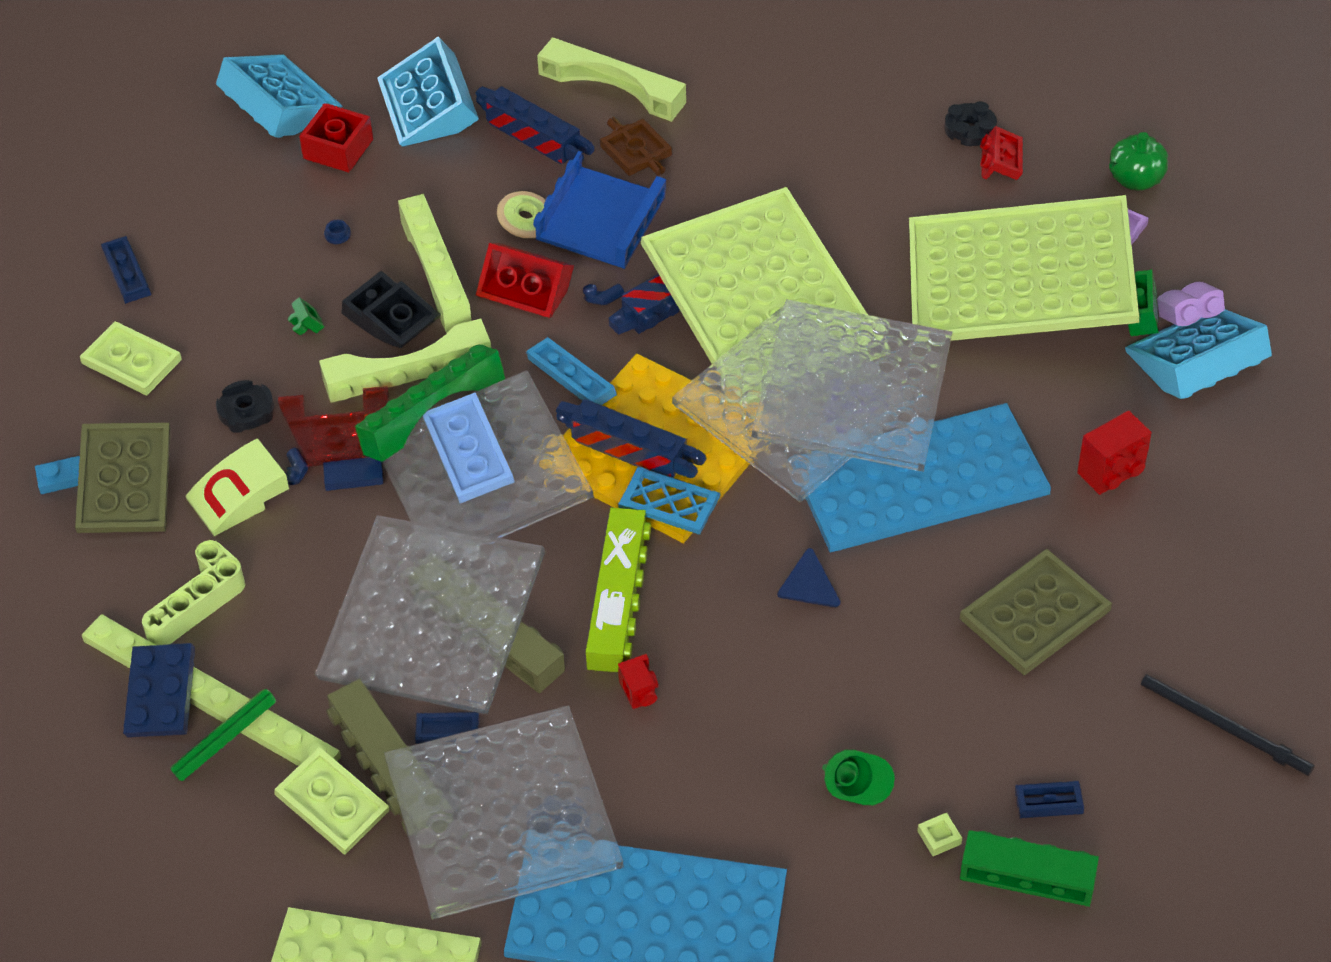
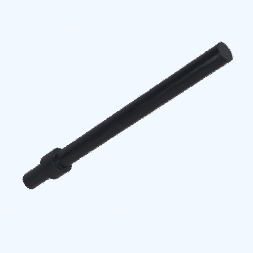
[1141,674,1315,776]

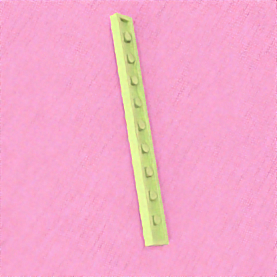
[82,614,341,766]

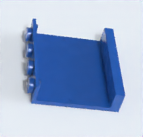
[533,151,666,269]

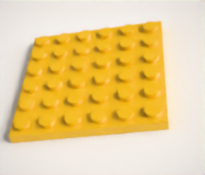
[539,353,778,544]

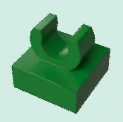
[288,297,324,335]

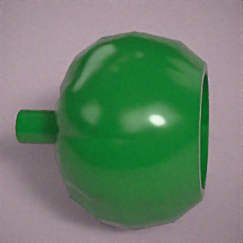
[1109,132,1168,191]

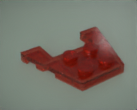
[278,386,389,467]

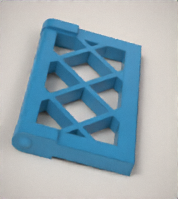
[618,466,720,535]

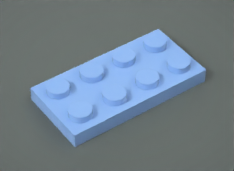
[423,393,515,503]

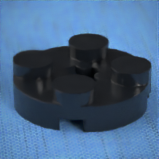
[944,101,997,146]
[216,380,274,433]

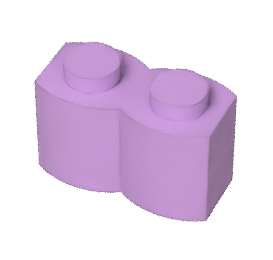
[1157,282,1225,326]

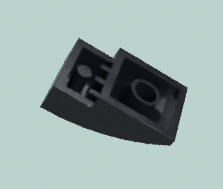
[341,271,440,348]

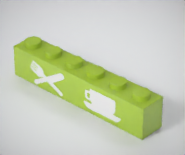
[586,507,651,672]

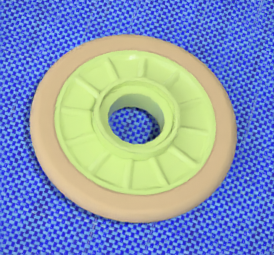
[497,191,545,238]

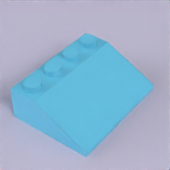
[377,36,479,147]
[216,55,342,138]
[1125,309,1272,399]

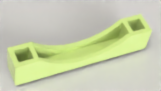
[537,37,686,122]
[398,194,472,333]
[319,318,491,403]

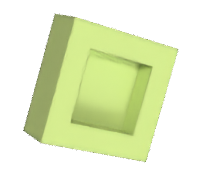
[917,813,962,856]

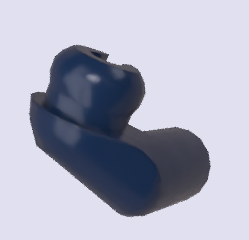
[583,284,625,305]
[284,448,308,485]

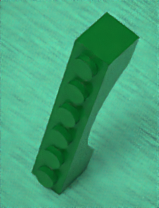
[355,344,505,462]

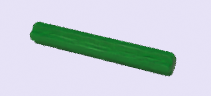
[170,688,276,781]

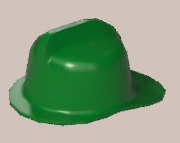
[822,750,895,805]

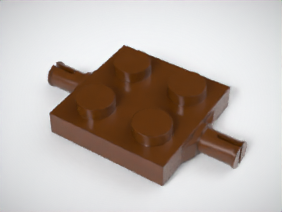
[600,117,672,176]

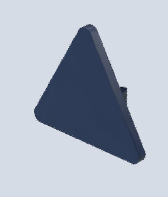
[777,548,841,608]

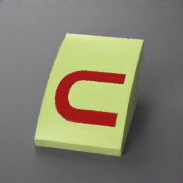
[186,438,289,536]

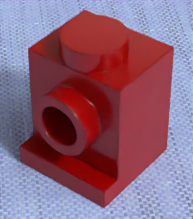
[618,654,659,709]

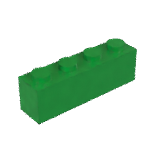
[960,830,1099,907]

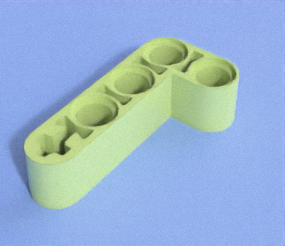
[142,540,245,645]

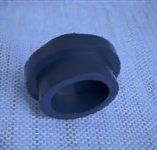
[324,220,351,244]

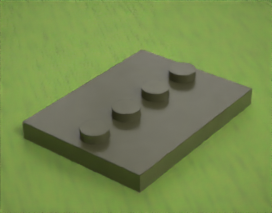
[75,423,171,533]
[960,549,1112,676]

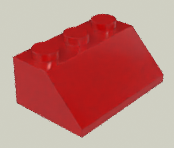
[475,243,574,318]

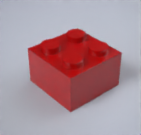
[299,103,373,173]
[1077,410,1152,495]

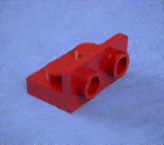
[980,126,1023,180]

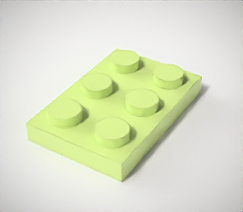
[80,321,182,396]
[274,747,389,855]

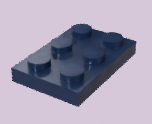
[123,643,195,738]

